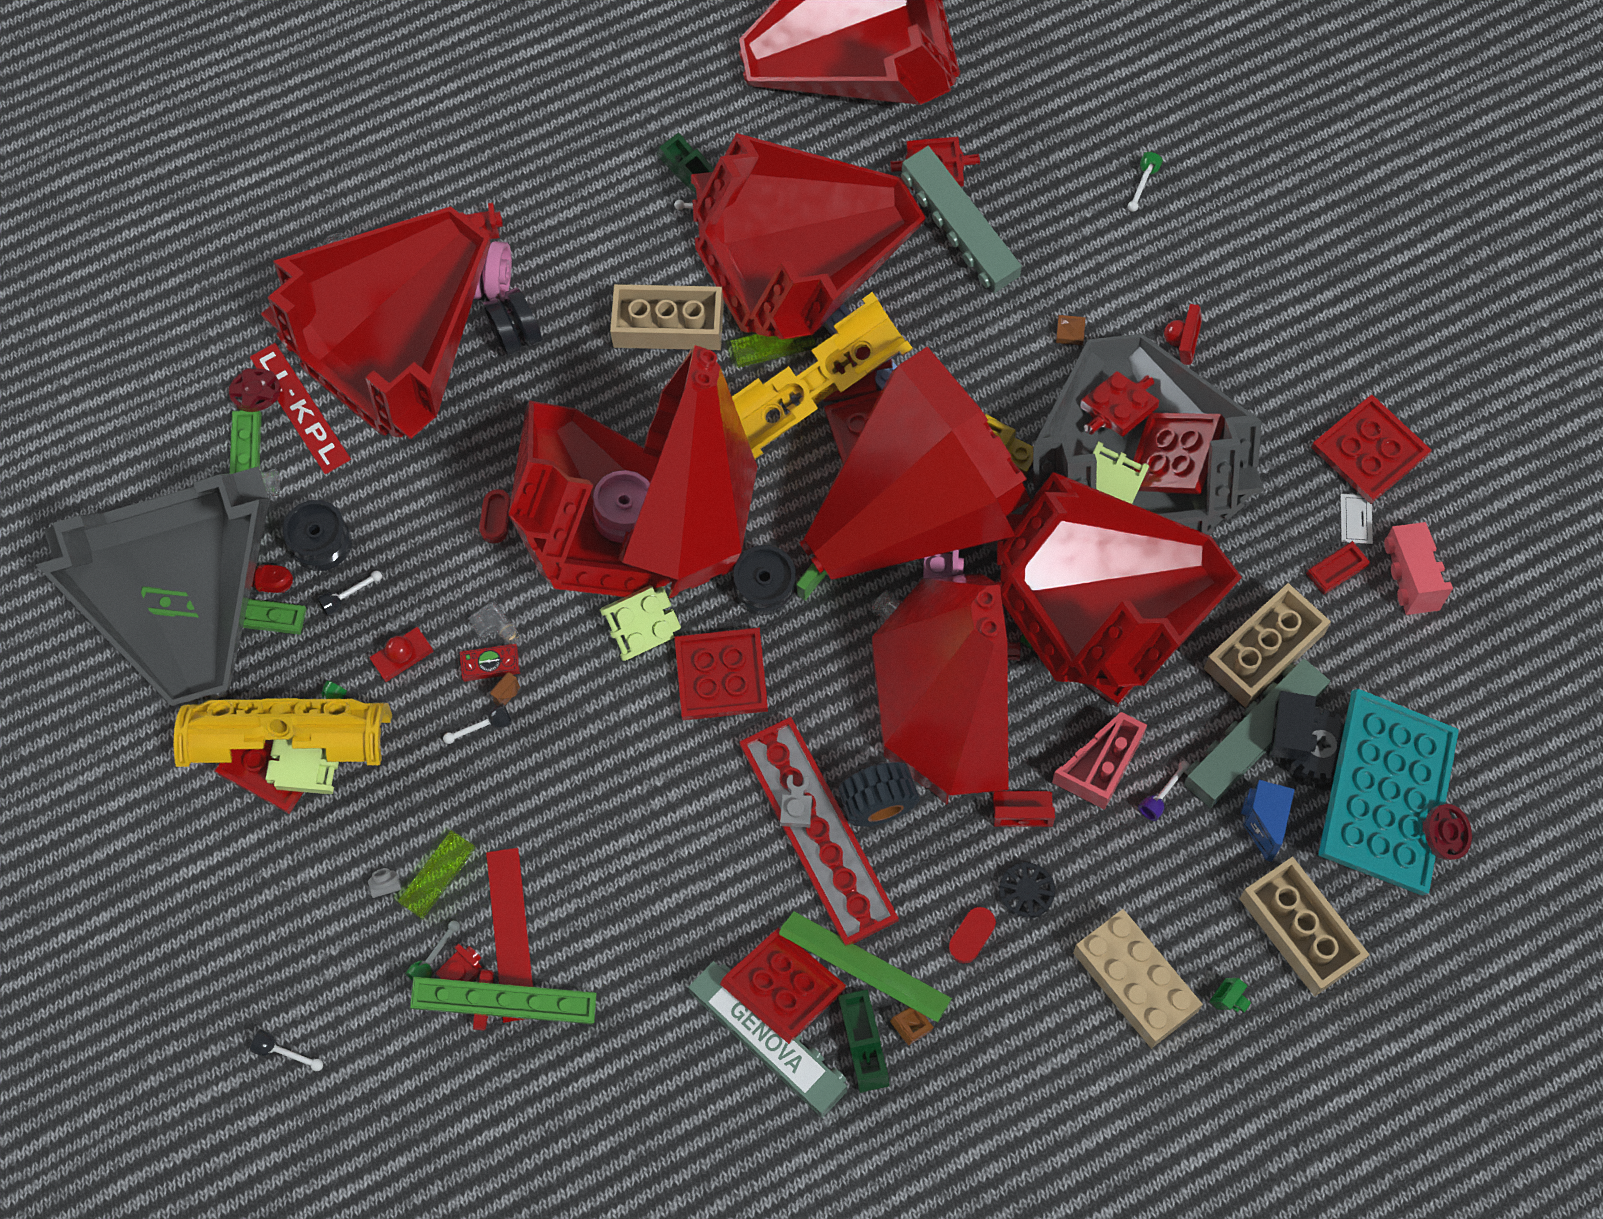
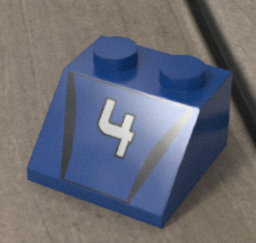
[1241,780,1295,862]

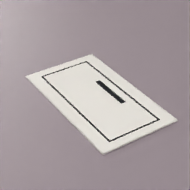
[1340,494,1373,544]

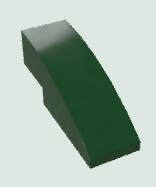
[656,132,714,195]
[838,989,890,1093]

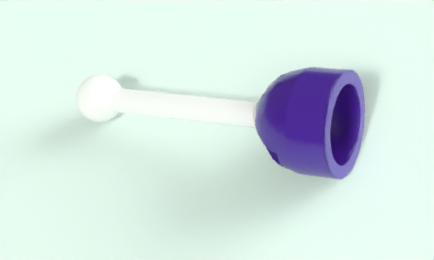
[1138,761,1190,821]

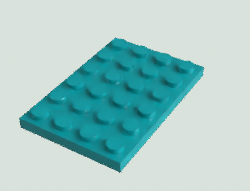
[1318,688,1459,896]

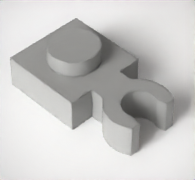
[780,775,812,828]

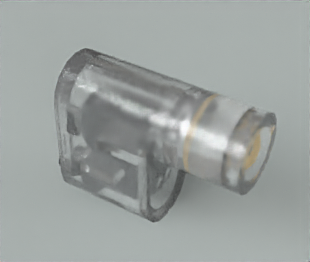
[468,602,520,644]

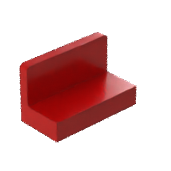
[993,791,1055,827]

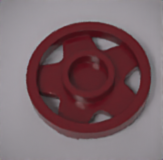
[229,368,281,412]
[1423,804,1472,860]

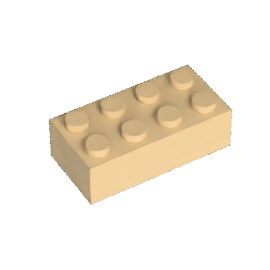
[610,284,724,350]
[1204,583,1331,708]
[1239,857,1370,997]
[1073,909,1203,1049]

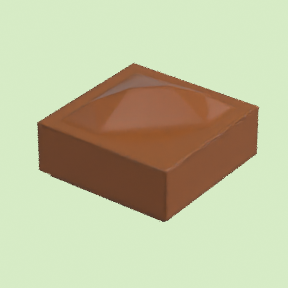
[1056,315,1086,345]
[490,672,520,705]
[890,1007,934,1046]

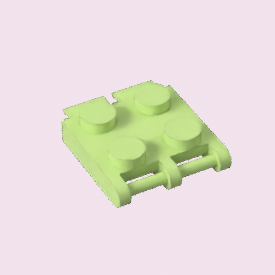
[1092,441,1149,504]
[600,585,681,661]
[265,740,339,794]

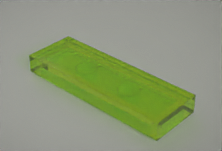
[731,334,816,368]
[397,830,476,920]

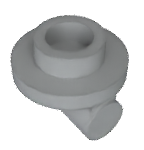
[368,868,402,898]

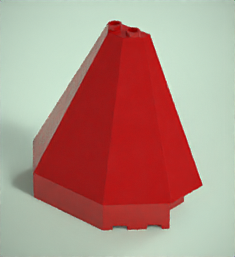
[739,0,960,105]
[691,133,926,340]
[261,206,491,439]
[618,345,757,598]
[799,346,1030,580]
[508,400,673,597]
[997,472,1242,687]
[872,573,1009,804]

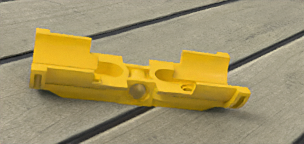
[732,292,913,460]
[174,698,392,767]

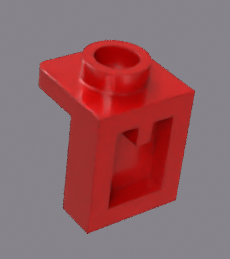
[467,203,503,239]
[435,943,483,982]

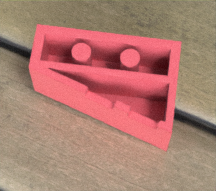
[1384,522,1453,615]
[1052,712,1147,810]

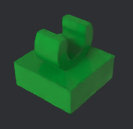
[1209,978,1251,1013]

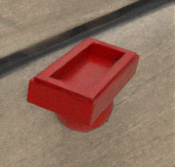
[1164,304,1202,365]
[369,627,434,682]

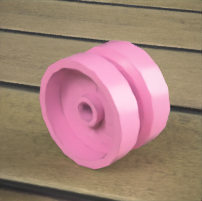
[474,241,512,302]
[593,470,650,543]

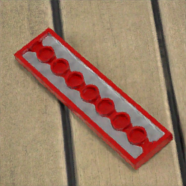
[739,717,899,946]

